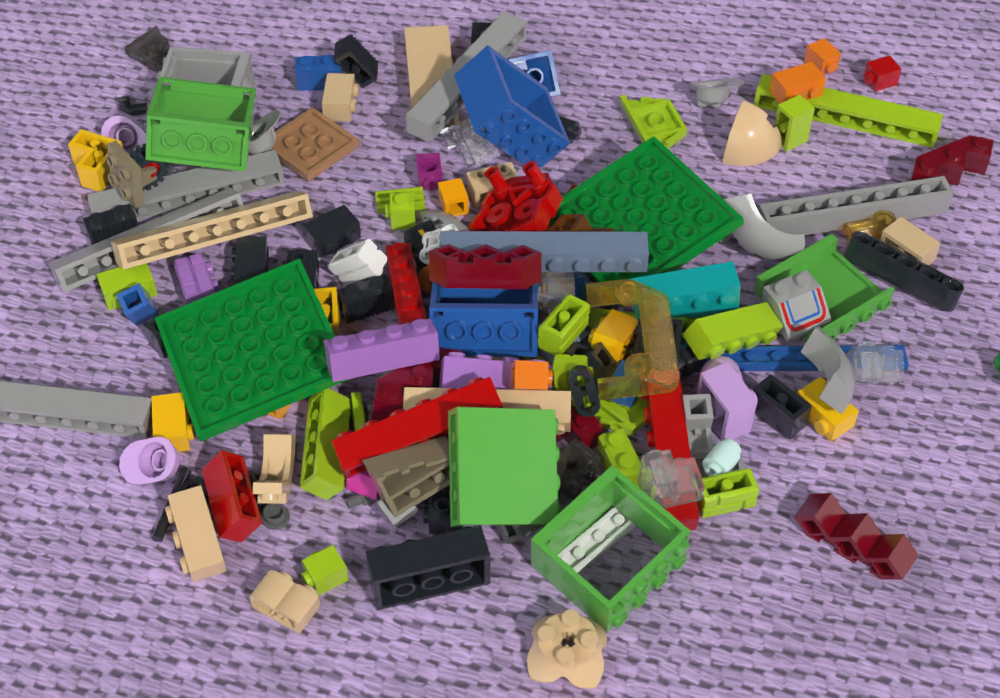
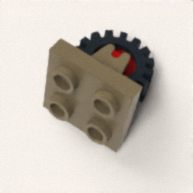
[106,141,170,209]

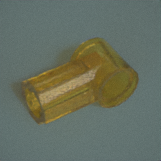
[844,210,896,243]

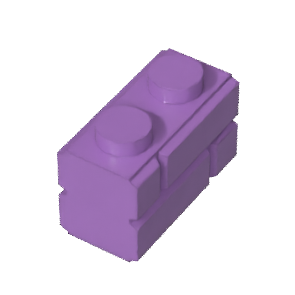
[173,253,220,305]

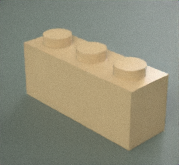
[165,485,227,582]

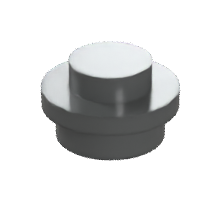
[261,503,290,530]

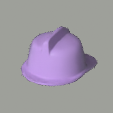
[101,115,146,155]
[119,437,184,485]

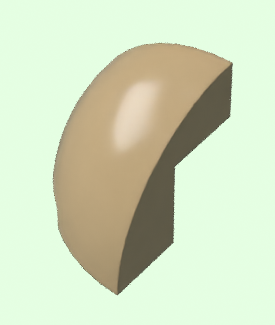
[722,100,782,166]

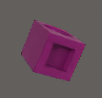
[416,152,443,190]

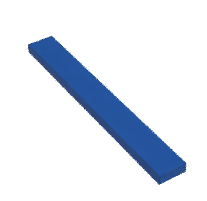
[698,345,909,372]

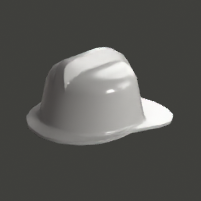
[690,78,745,107]
[249,110,281,155]

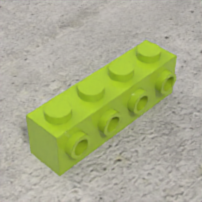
[682,302,784,360]
[300,388,351,500]

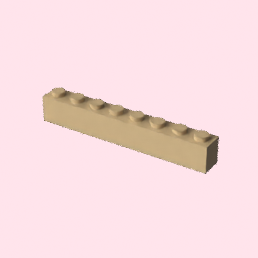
[111,191,313,269]

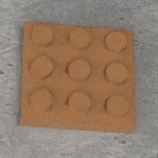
[269,107,360,182]

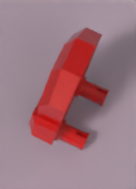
[467,161,563,232]

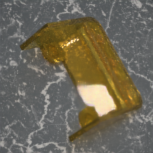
[586,279,680,400]

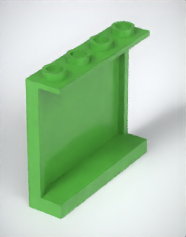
[754,234,895,341]
[448,407,561,527]

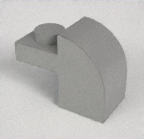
[683,394,714,454]

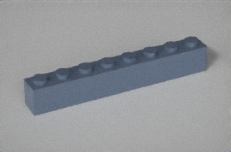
[439,231,649,272]

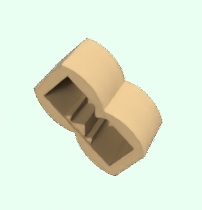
[249,570,320,634]

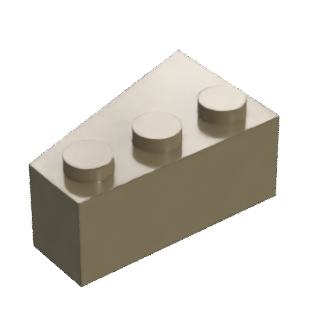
[362,436,450,518]

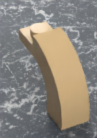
[253,433,296,504]

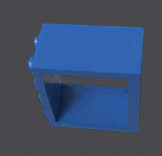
[454,45,570,168]
[429,282,538,357]

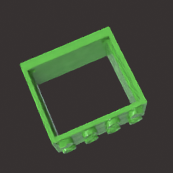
[146,76,256,172]
[531,466,691,633]

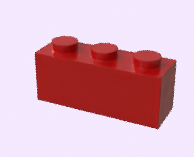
[202,450,262,542]

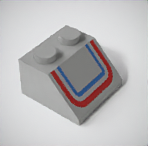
[761,270,832,342]

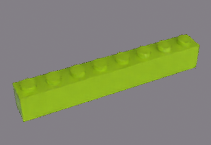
[754,74,943,148]

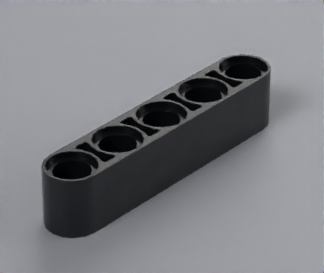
[844,231,964,312]

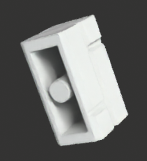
[328,239,387,286]

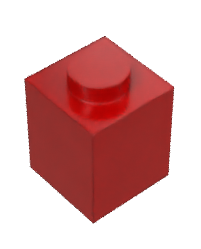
[863,55,902,92]

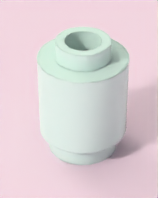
[702,438,741,476]

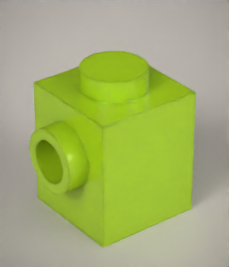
[385,192,416,230]
[301,545,349,596]

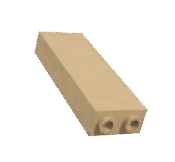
[404,25,459,131]

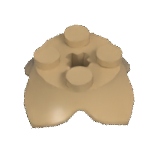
[527,609,607,689]

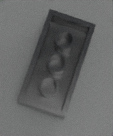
[366,525,490,611]

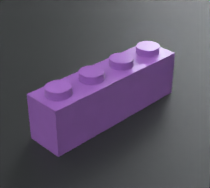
[324,319,440,382]
[439,352,553,391]

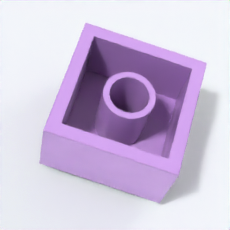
[697,362,758,441]

